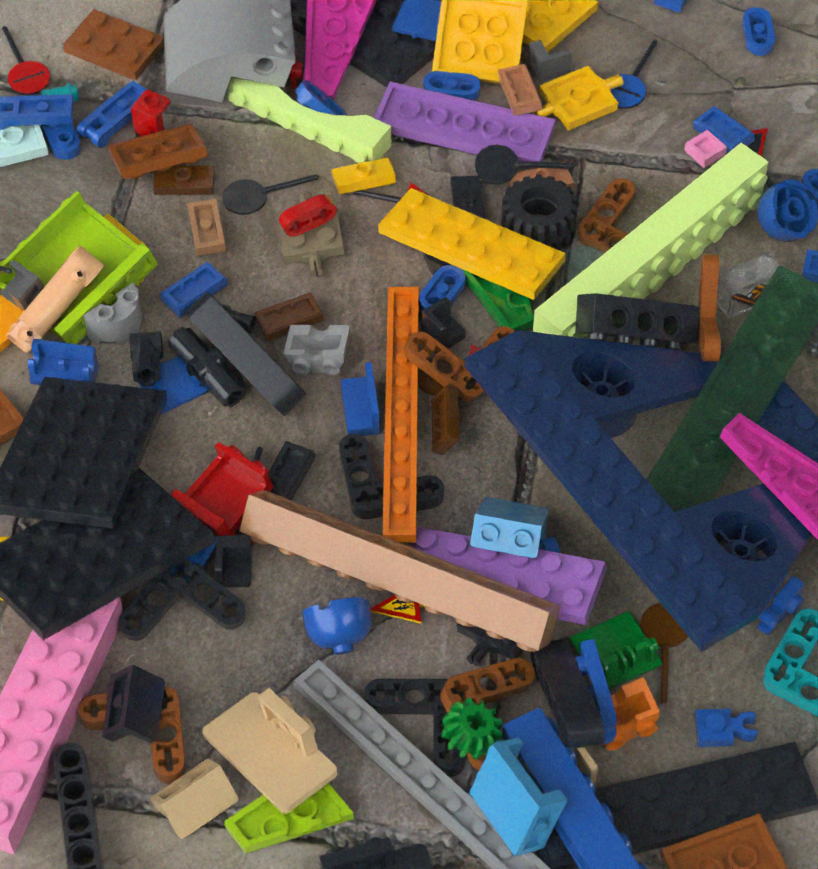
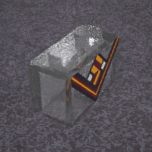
[717,252,785,318]

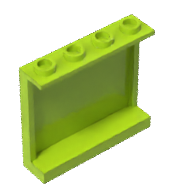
[0,191,158,344]

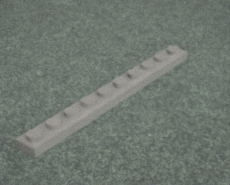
[294,659,550,869]

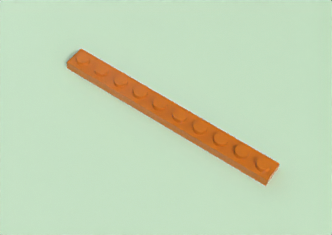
[382,287,419,543]

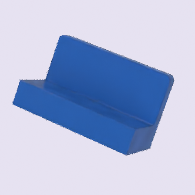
[341,362,380,436]

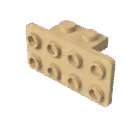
[202,688,338,813]

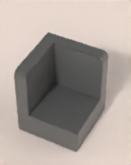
[528,40,572,82]
[1,260,45,311]

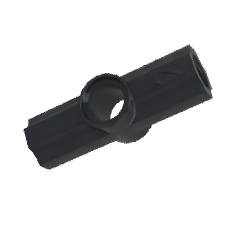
[168,327,246,407]

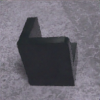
[422,297,466,349]
[215,536,253,587]

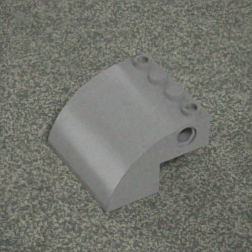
[164,0,296,102]

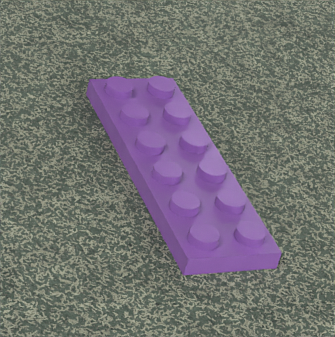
[374,82,556,162]
[410,527,607,625]

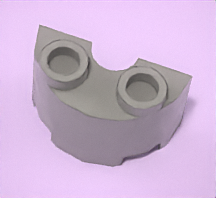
[83,283,142,345]
[283,325,350,375]

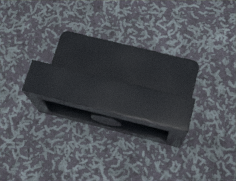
[102,665,165,743]

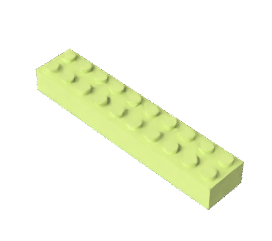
[533,143,769,339]

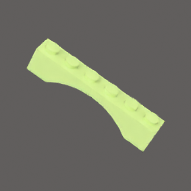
[227,76,391,163]

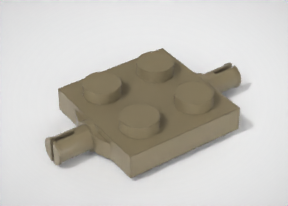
[277,191,345,277]

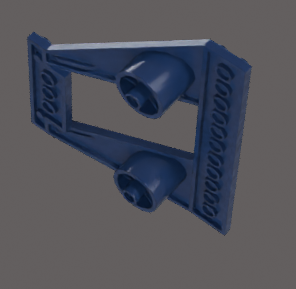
[464,330,818,652]

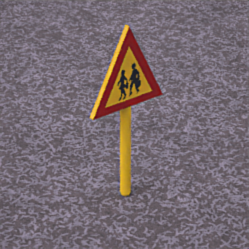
[370,594,425,624]

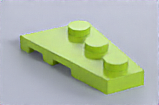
[224,783,354,853]

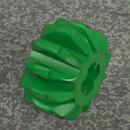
[442,697,503,761]

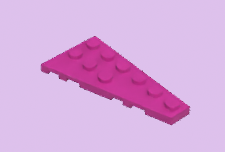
[305,0,376,100]
[720,413,818,540]

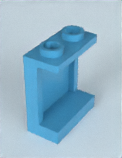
[470,496,550,558]
[469,737,568,856]

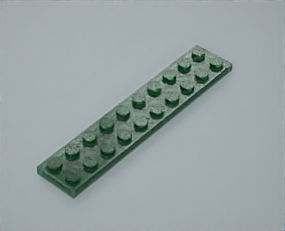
[646,265,818,512]

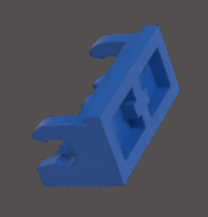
[28,339,99,385]

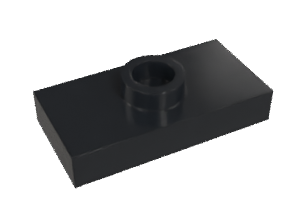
[450,176,485,219]
[268,441,316,500]

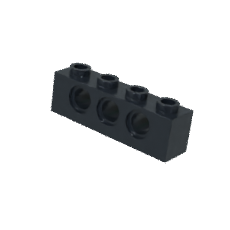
[575,293,699,350]

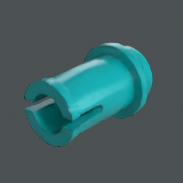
[42,82,80,105]

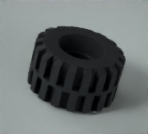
[501,175,578,251]

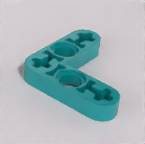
[762,609,818,717]

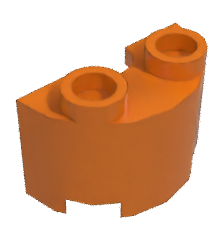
[603,677,660,751]

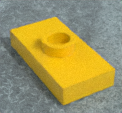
[331,158,396,195]

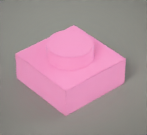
[684,130,727,168]

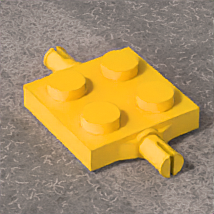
[533,65,623,131]

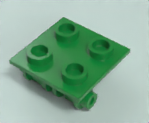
[569,611,663,690]

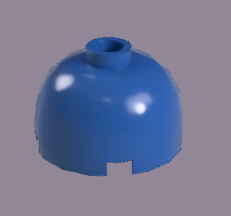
[757,179,818,242]
[302,597,372,655]

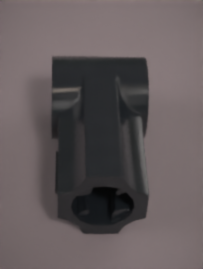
[129,331,163,387]

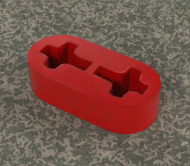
[279,194,337,237]

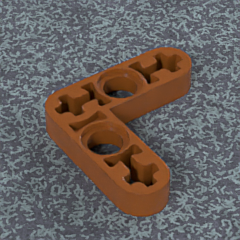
[578,178,635,254]
[697,253,721,362]
[404,326,515,402]
[440,658,535,771]
[78,686,186,784]

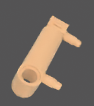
[5,245,104,353]

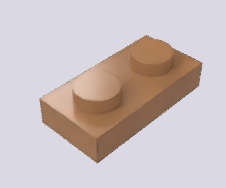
[187,199,226,256]

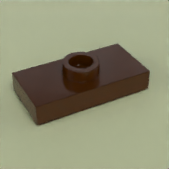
[153,166,215,195]
[254,292,324,341]
[431,384,461,455]

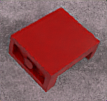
[171,441,273,537]

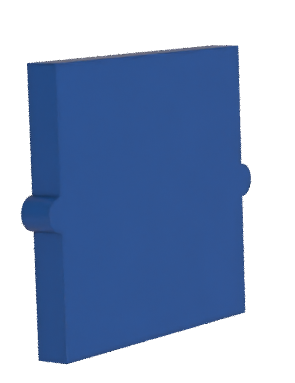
[392,0,441,41]
[138,357,208,414]

